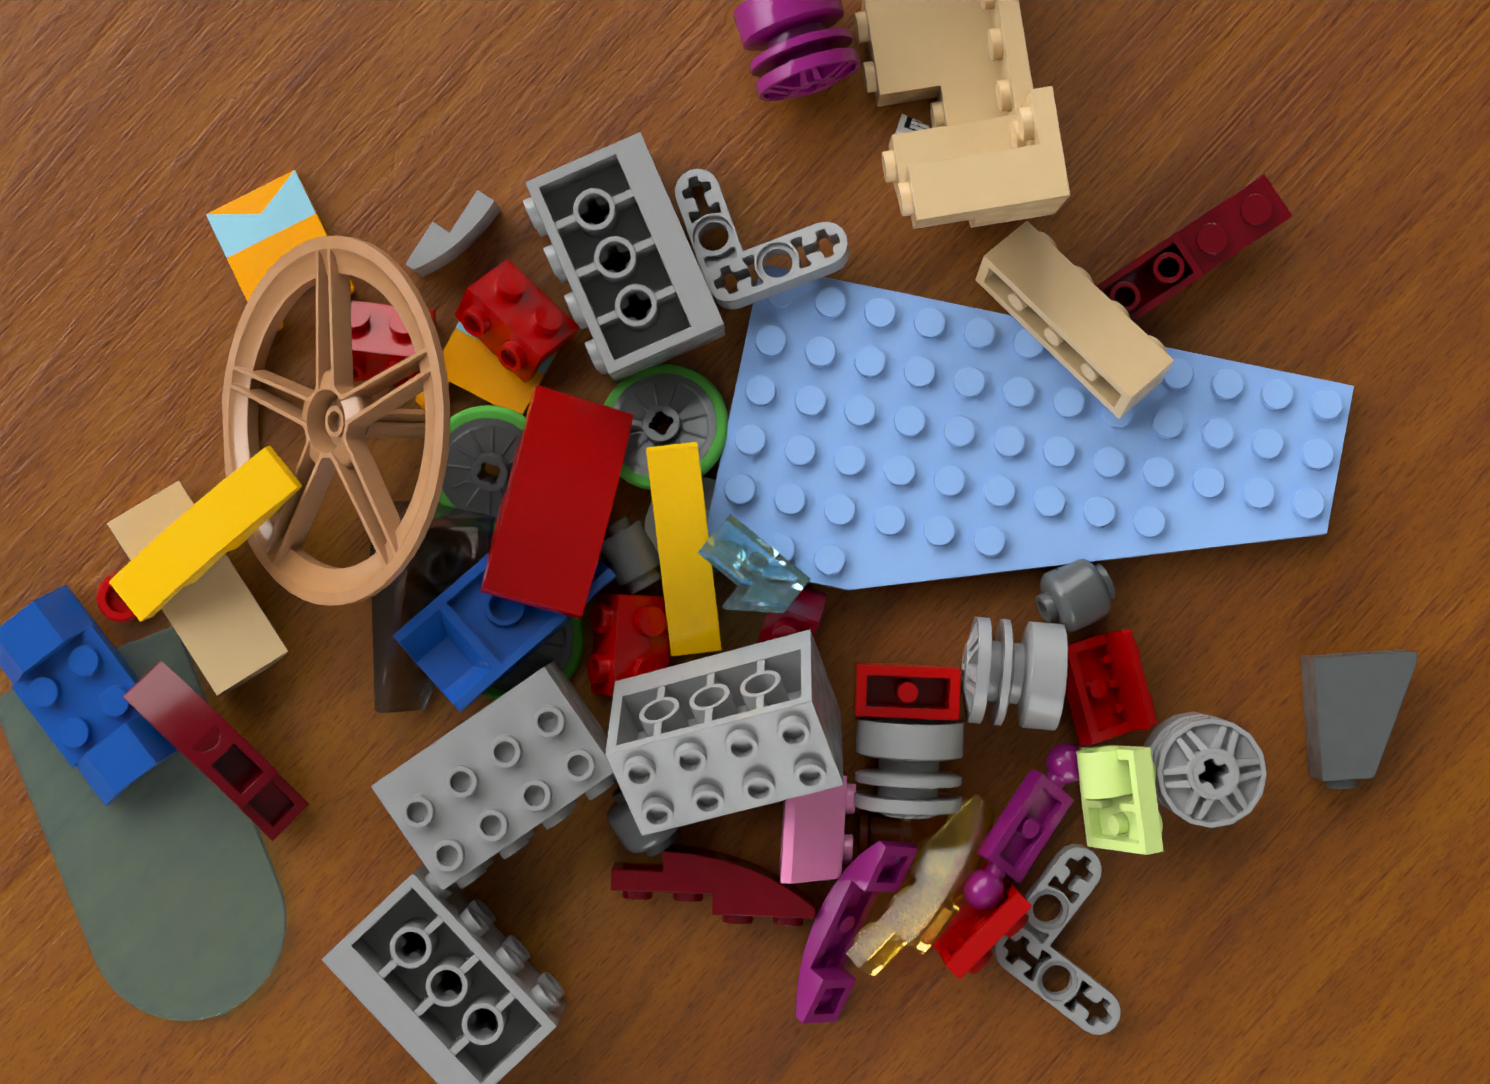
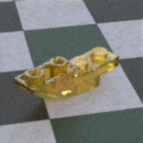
[846,793,996,976]

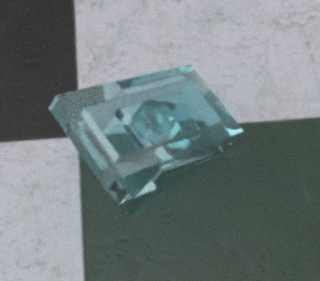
[698,514,811,613]

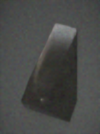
[370,501,495,713]

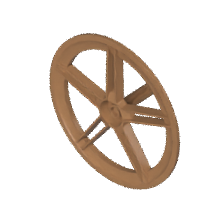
[222,235,450,606]

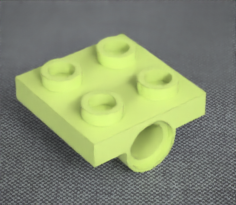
[1076,744,1164,855]

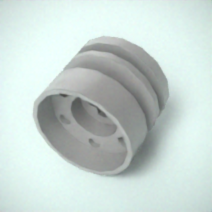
[960,616,1068,731]
[1144,711,1267,828]
[854,717,964,819]

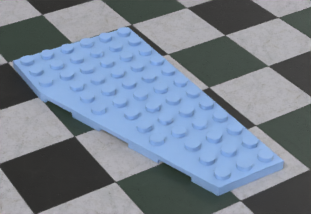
[707,265,1354,591]

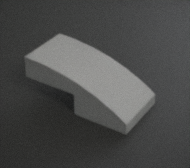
[405,190,501,277]

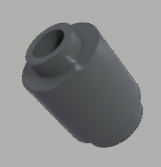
[600,516,662,595]

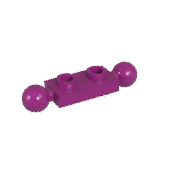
[963,743,1081,911]

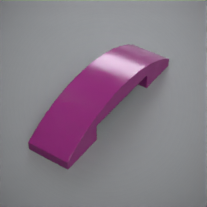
[796,841,918,1024]

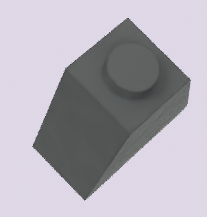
[1300,649,1417,789]

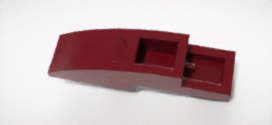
[1096,174,1293,322]
[122,660,309,841]
[611,845,815,926]

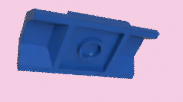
[393,553,616,713]
[0,585,178,806]

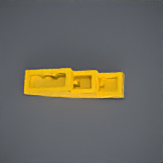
[646,442,722,657]
[109,446,302,622]

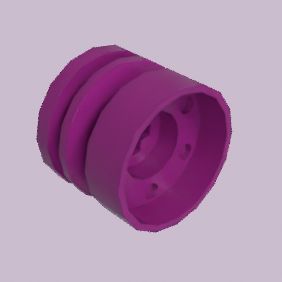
[733,0,861,102]

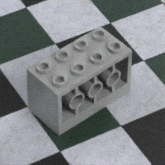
[523,132,726,383]
[605,629,844,836]
[321,863,567,1084]

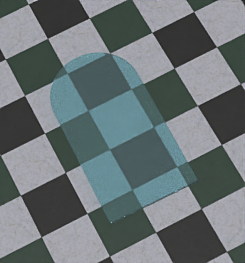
[0,626,287,1021]

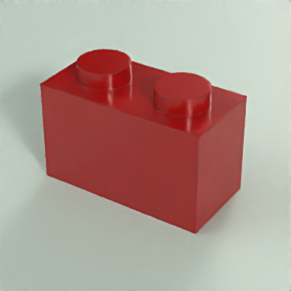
[852,661,961,721]

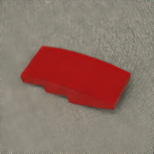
[480,385,634,619]

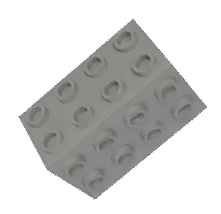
[371,660,616,891]

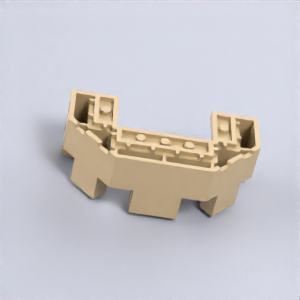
[854,0,1070,229]

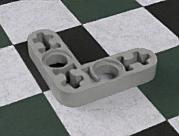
[675,169,850,310]
[992,844,1121,1035]

